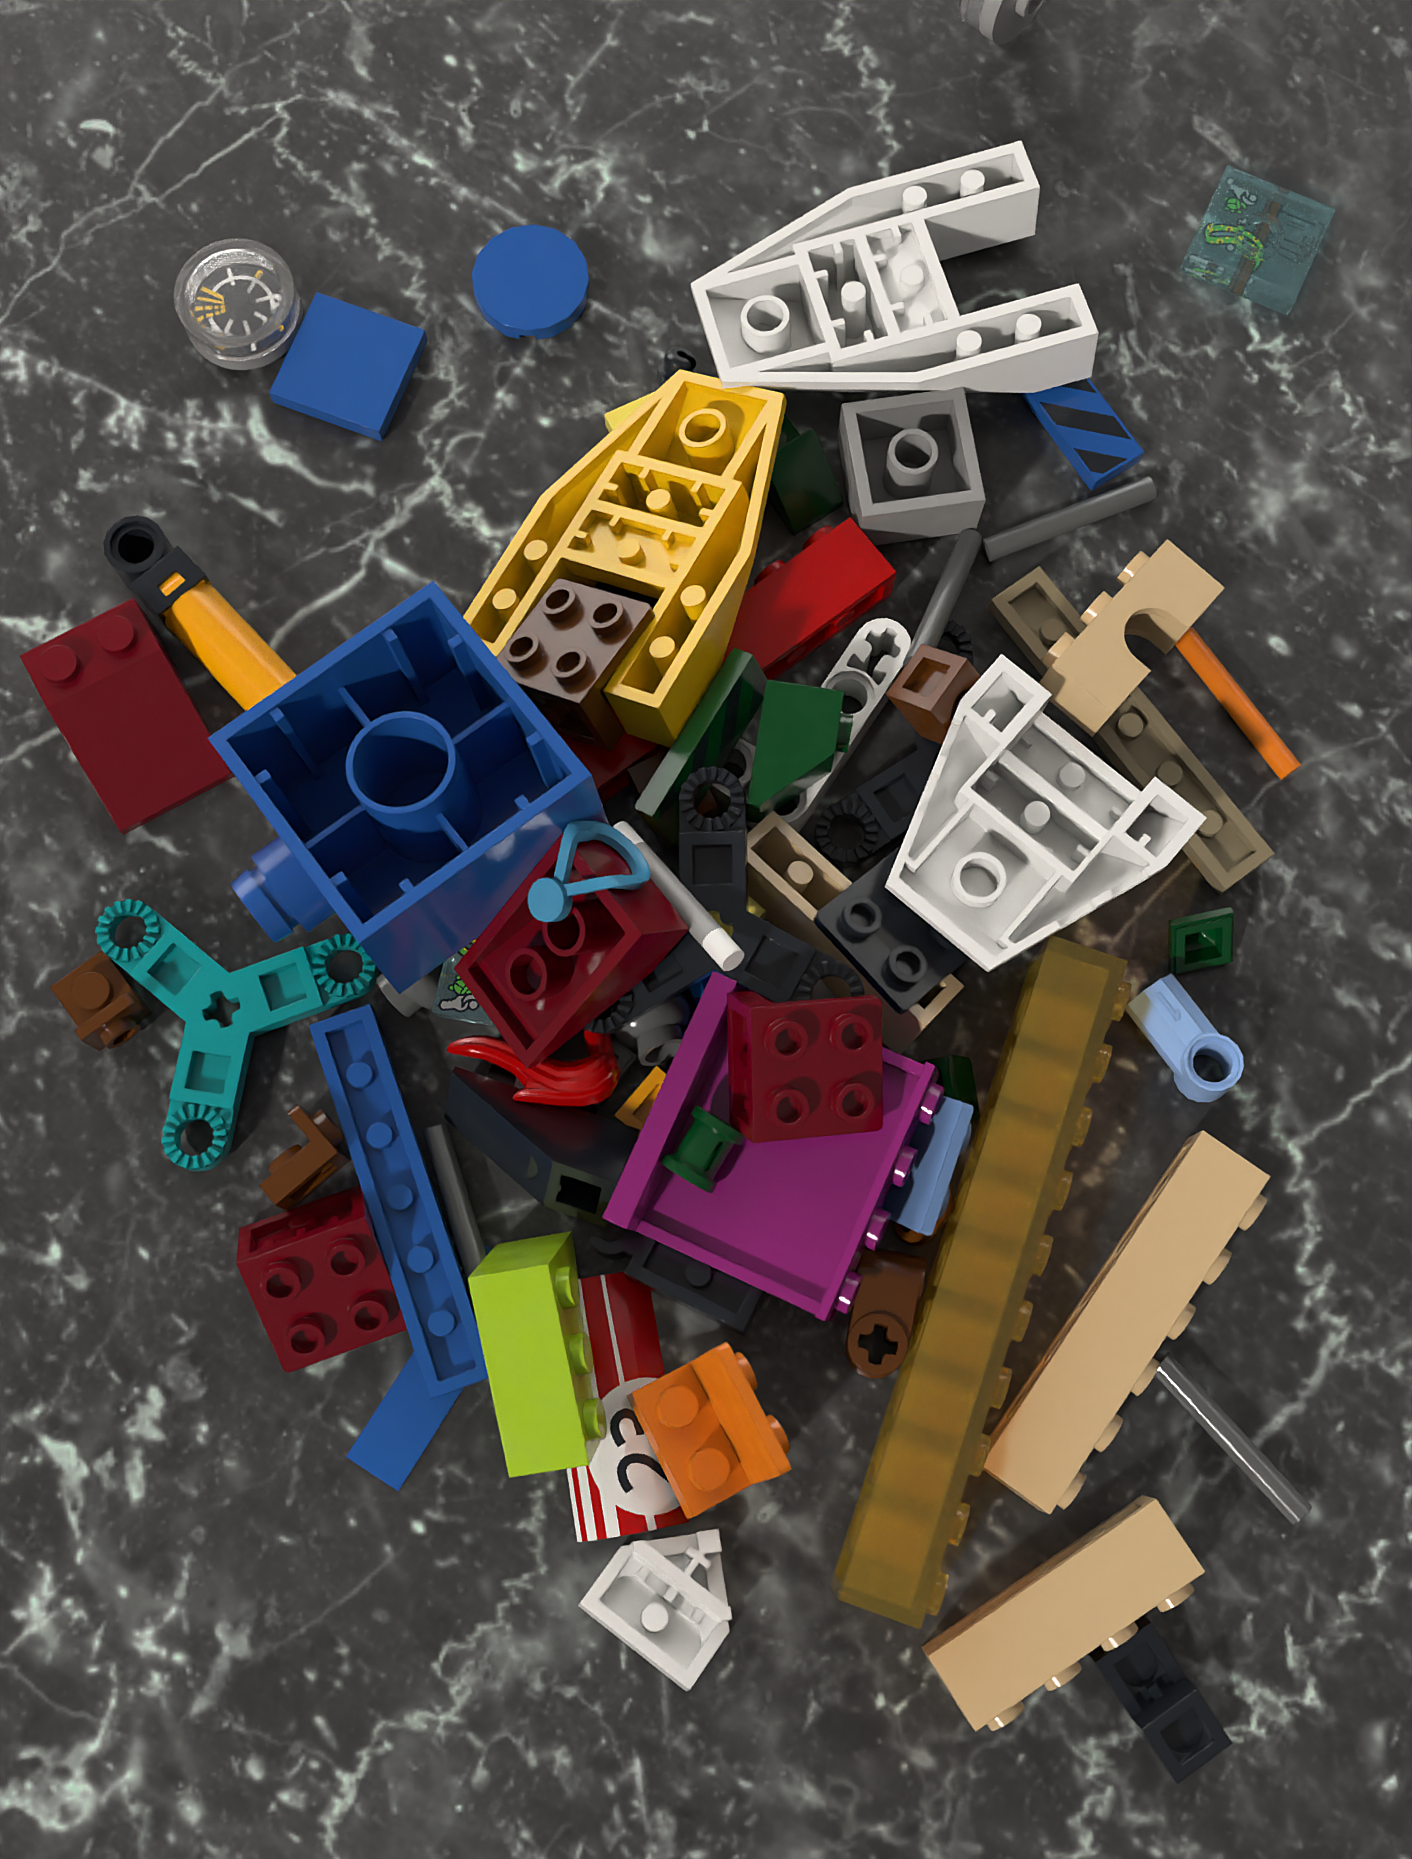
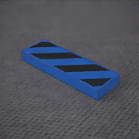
[1019,378,1144,491]

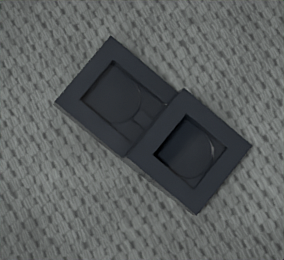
[1088,1615,1233,1784]

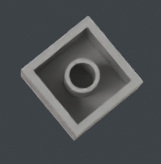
[837,387,986,546]

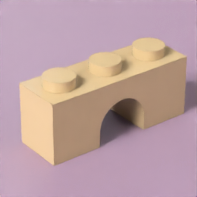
[1039,539,1225,737]

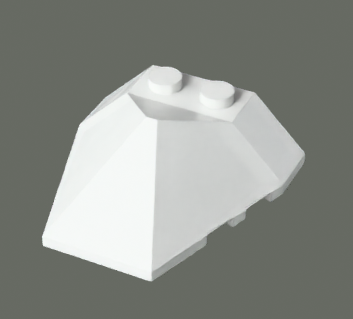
[885,654,1207,972]

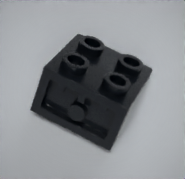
[813,846,972,1014]

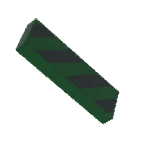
[634,647,768,845]

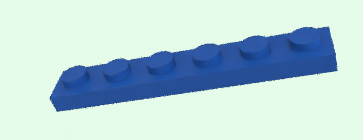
[309,1004,489,1399]

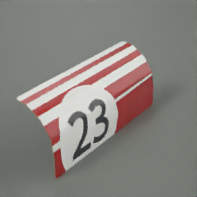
[567,1272,690,1542]

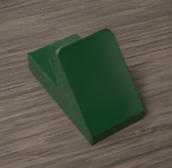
[767,414,844,536]

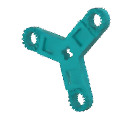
[95,899,380,1172]

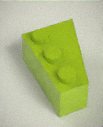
[468,1231,607,1478]

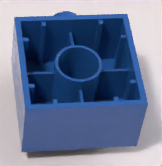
[208,581,609,994]

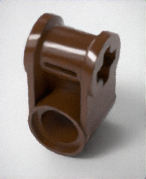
[845,1247,927,1379]

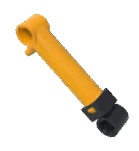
[103,515,297,711]

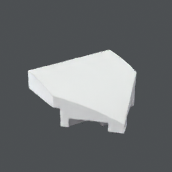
[578,1529,732,1691]

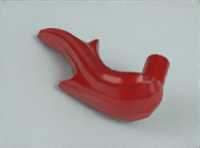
[447,1030,621,1106]

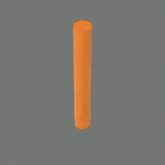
[1175,626,1302,781]

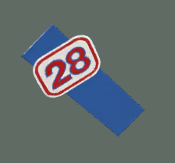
[346,1243,492,1491]

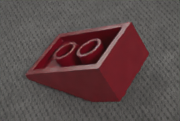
[20,598,235,835]
[453,832,690,1069]

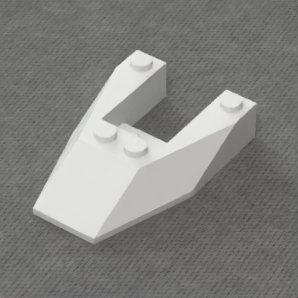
[691,141,1099,393]

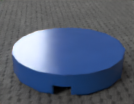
[472,224,590,340]

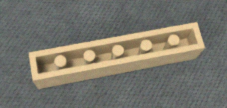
[973,1130,1271,1515]

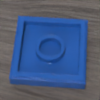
[269,292,428,441]

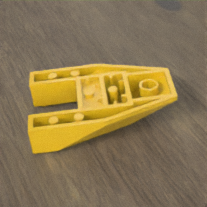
[463,370,787,748]

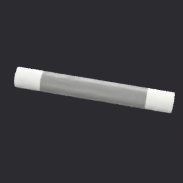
[613,821,744,971]

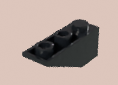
[444,1066,640,1228]

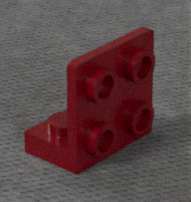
[727,991,883,1144]
[236,1185,407,1373]

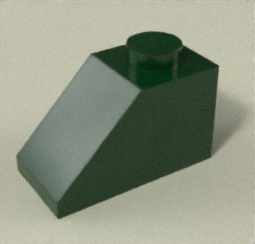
[747,680,853,823]

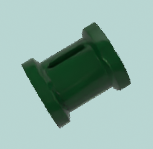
[661,1105,746,1194]

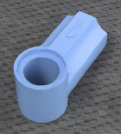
[1124,973,1244,1102]

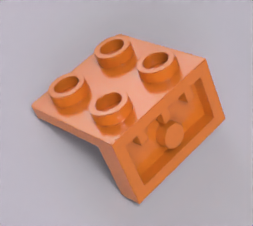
[627,1342,792,1519]

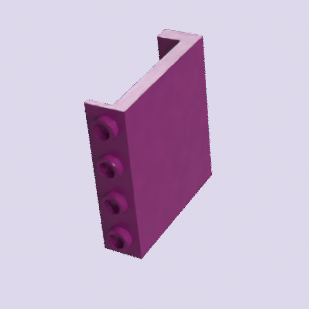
[602,971,945,1321]

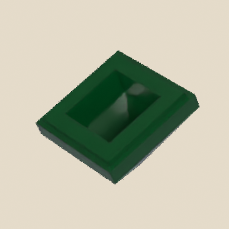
[1168,907,1234,975]

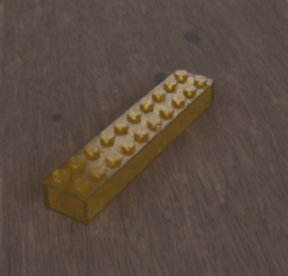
[830,935,1132,1630]

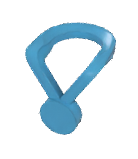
[527,820,651,922]

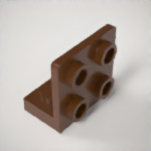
[496,579,655,751]

